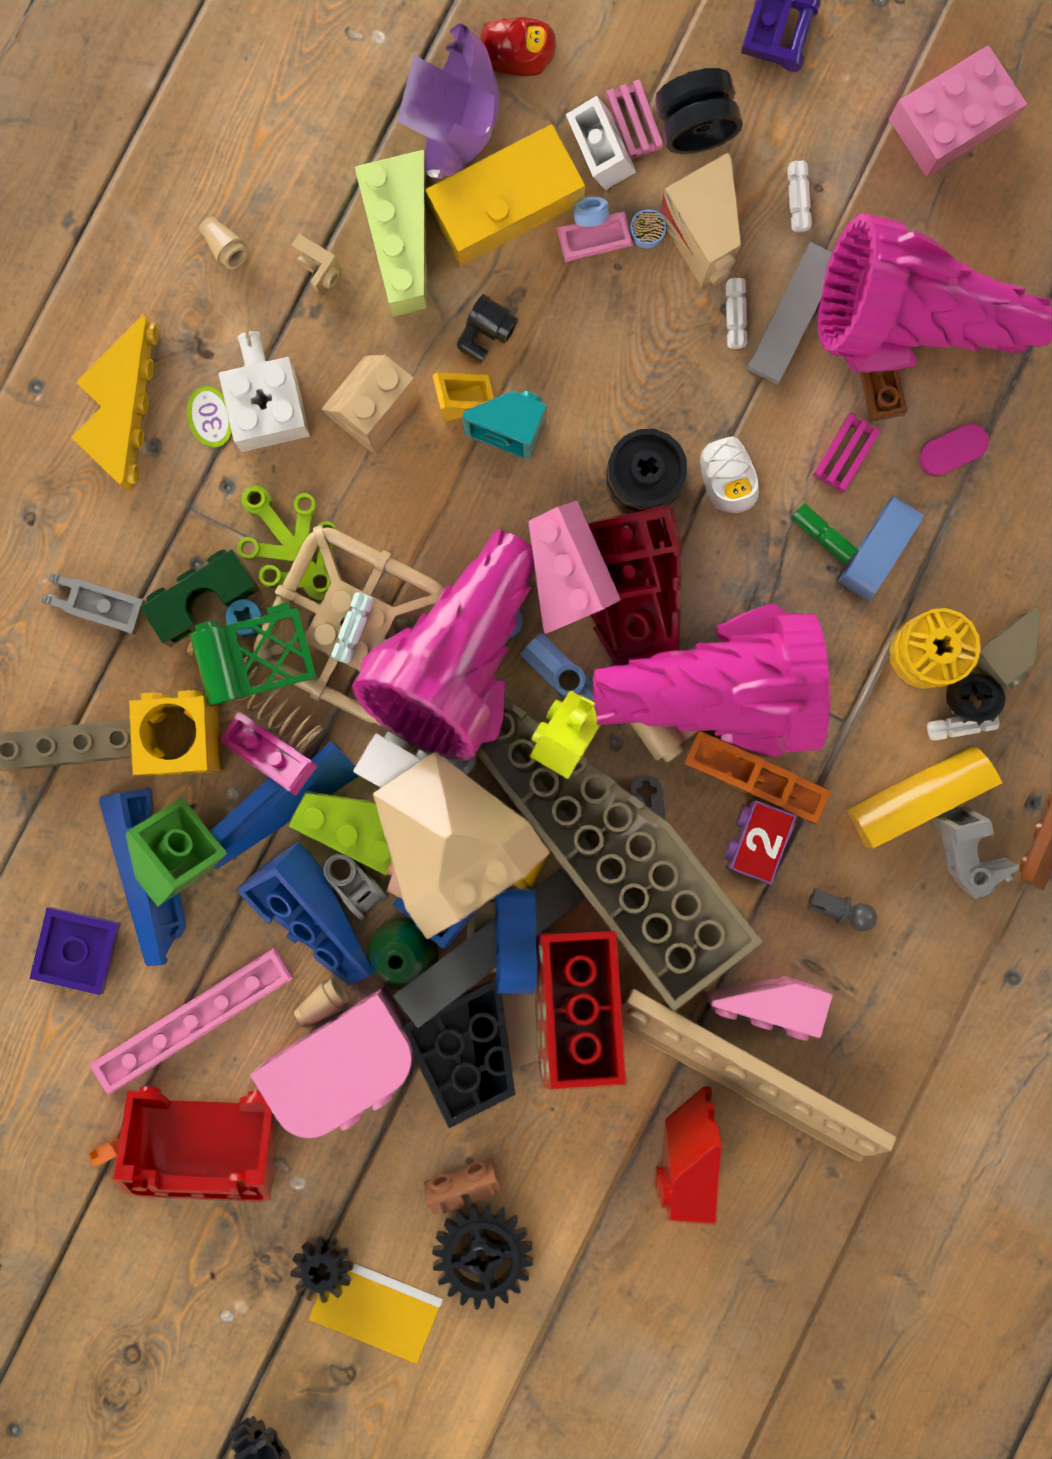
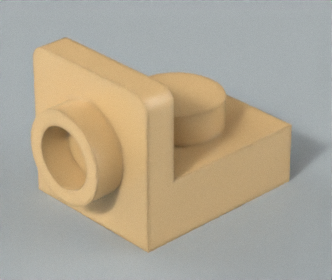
[291,234,340,296]

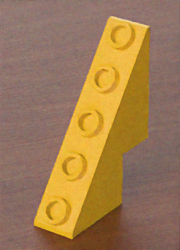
[71,315,158,492]

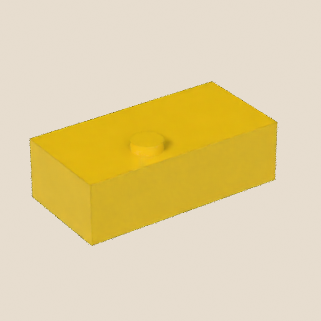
[425,124,585,267]

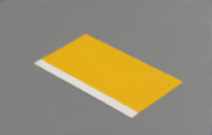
[308,1259,443,1364]

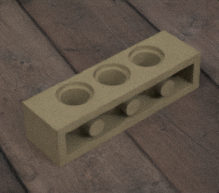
[0,719,132,771]

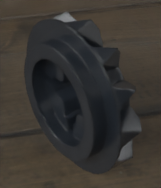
[945,673,1005,726]

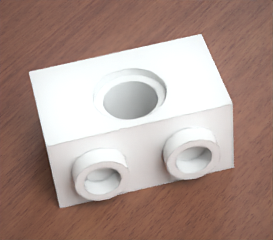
[566,96,636,190]

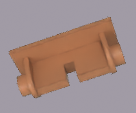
[424,1158,502,1215]

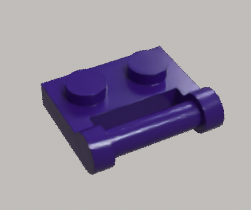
[741,0,821,72]

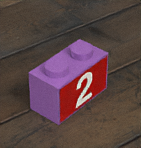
[723,801,796,884]

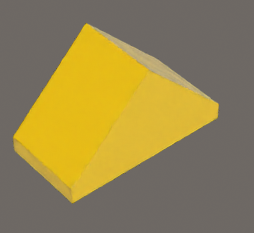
[433,372,494,422]

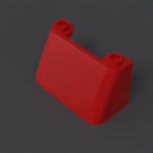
[113,1086,275,1202]

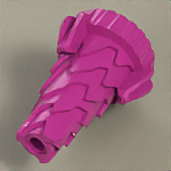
[817,213,1052,373]
[352,529,535,760]
[593,604,830,757]

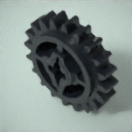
[432,1203,533,1310]

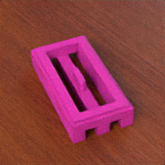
[813,412,881,493]

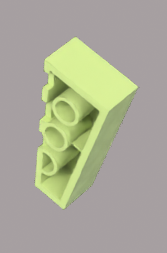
[355,150,427,317]

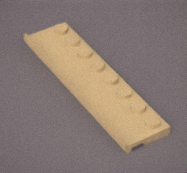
[621,989,897,1162]

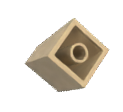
[321,355,420,455]

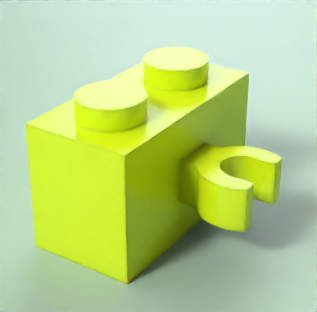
[530,690,601,779]

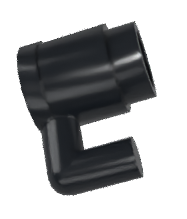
[457,294,519,364]

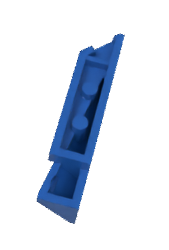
[210,741,360,869]
[99,787,186,966]

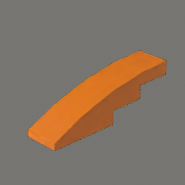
[684,731,831,824]

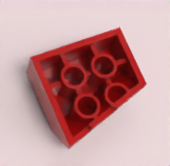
[654,1086,722,1225]

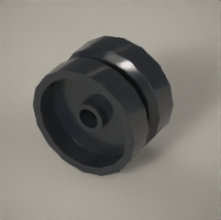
[655,68,743,154]
[606,429,687,513]

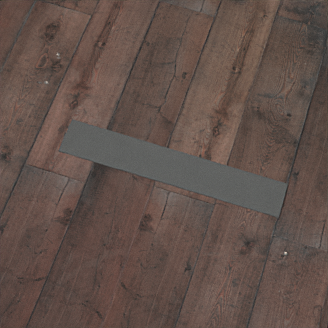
[393,868,586,1028]

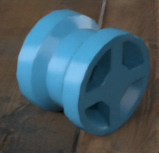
[225,599,265,638]

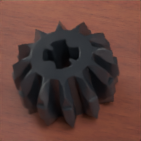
[290,1236,354,1303]

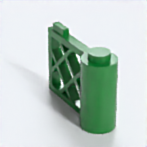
[189,603,317,706]

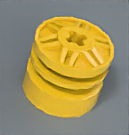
[889,608,981,689]

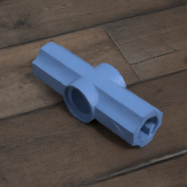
[520,632,593,702]

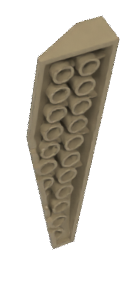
[476,697,763,1011]

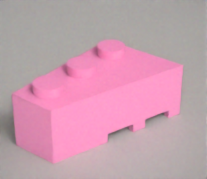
[528,500,621,635]

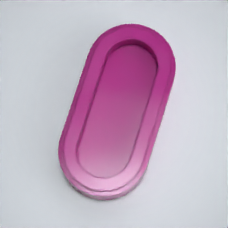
[918,424,989,477]

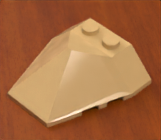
[373,752,550,939]

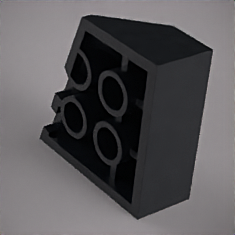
[402,979,515,1128]

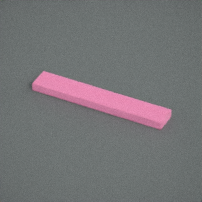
[89,947,294,1095]

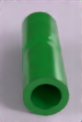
[790,503,858,565]

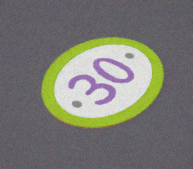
[187,386,232,447]

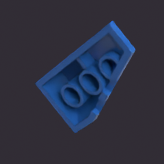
[236,842,373,985]

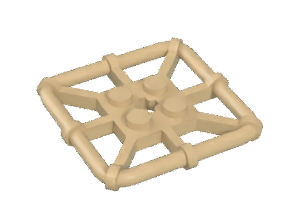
[254,525,444,726]

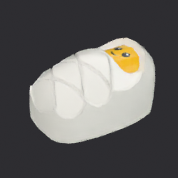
[700,436,759,514]

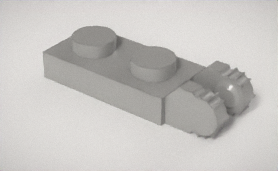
[41,573,147,635]

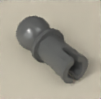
[807,888,877,931]

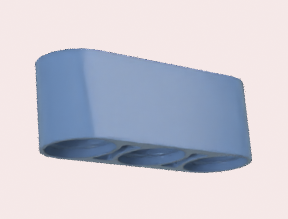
[838,496,924,602]

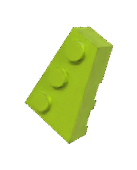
[288,791,392,876]

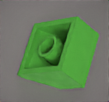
[125,797,227,907]

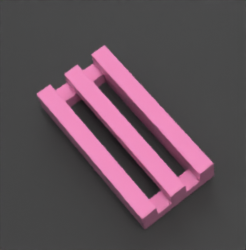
[606,79,663,160]

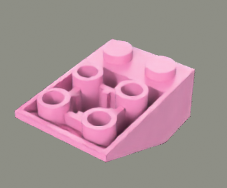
[704,976,832,1041]

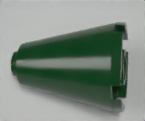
[367,917,439,990]

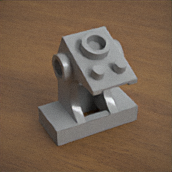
[933,806,1019,899]

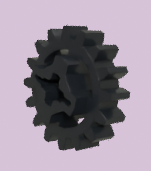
[230,1416,291,1459]

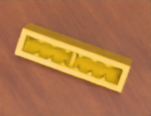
[846,746,1003,849]

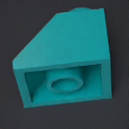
[462,391,547,461]

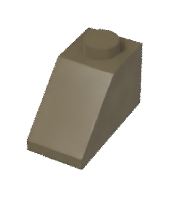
[977,607,1040,688]

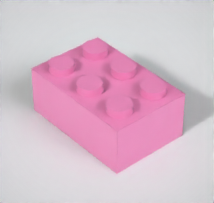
[889,45,1027,177]

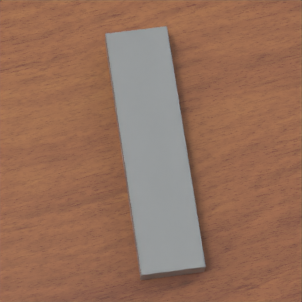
[746,242,832,385]

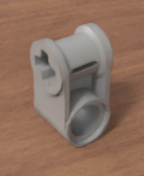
[324,852,389,920]

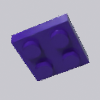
[29,907,121,995]

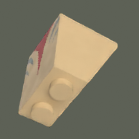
[659,152,741,288]

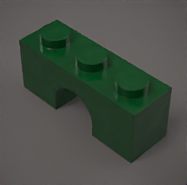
[140,549,261,647]

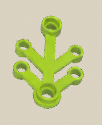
[237,485,338,601]

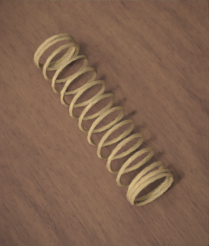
[187,643,324,755]

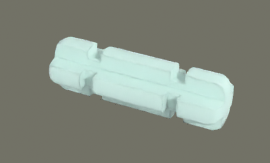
[332,592,374,663]

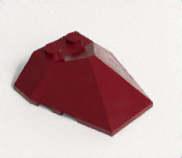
[587,506,682,666]

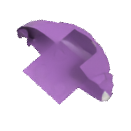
[397,23,499,178]

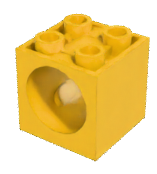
[129,690,222,776]

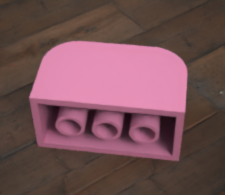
[250,986,415,1138]

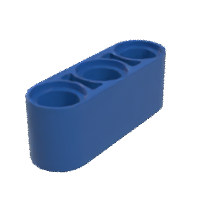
[495,888,537,994]

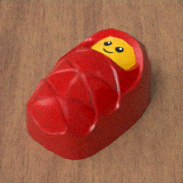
[481,17,556,76]

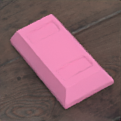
[556,211,633,262]

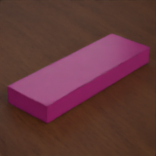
[218,712,317,796]

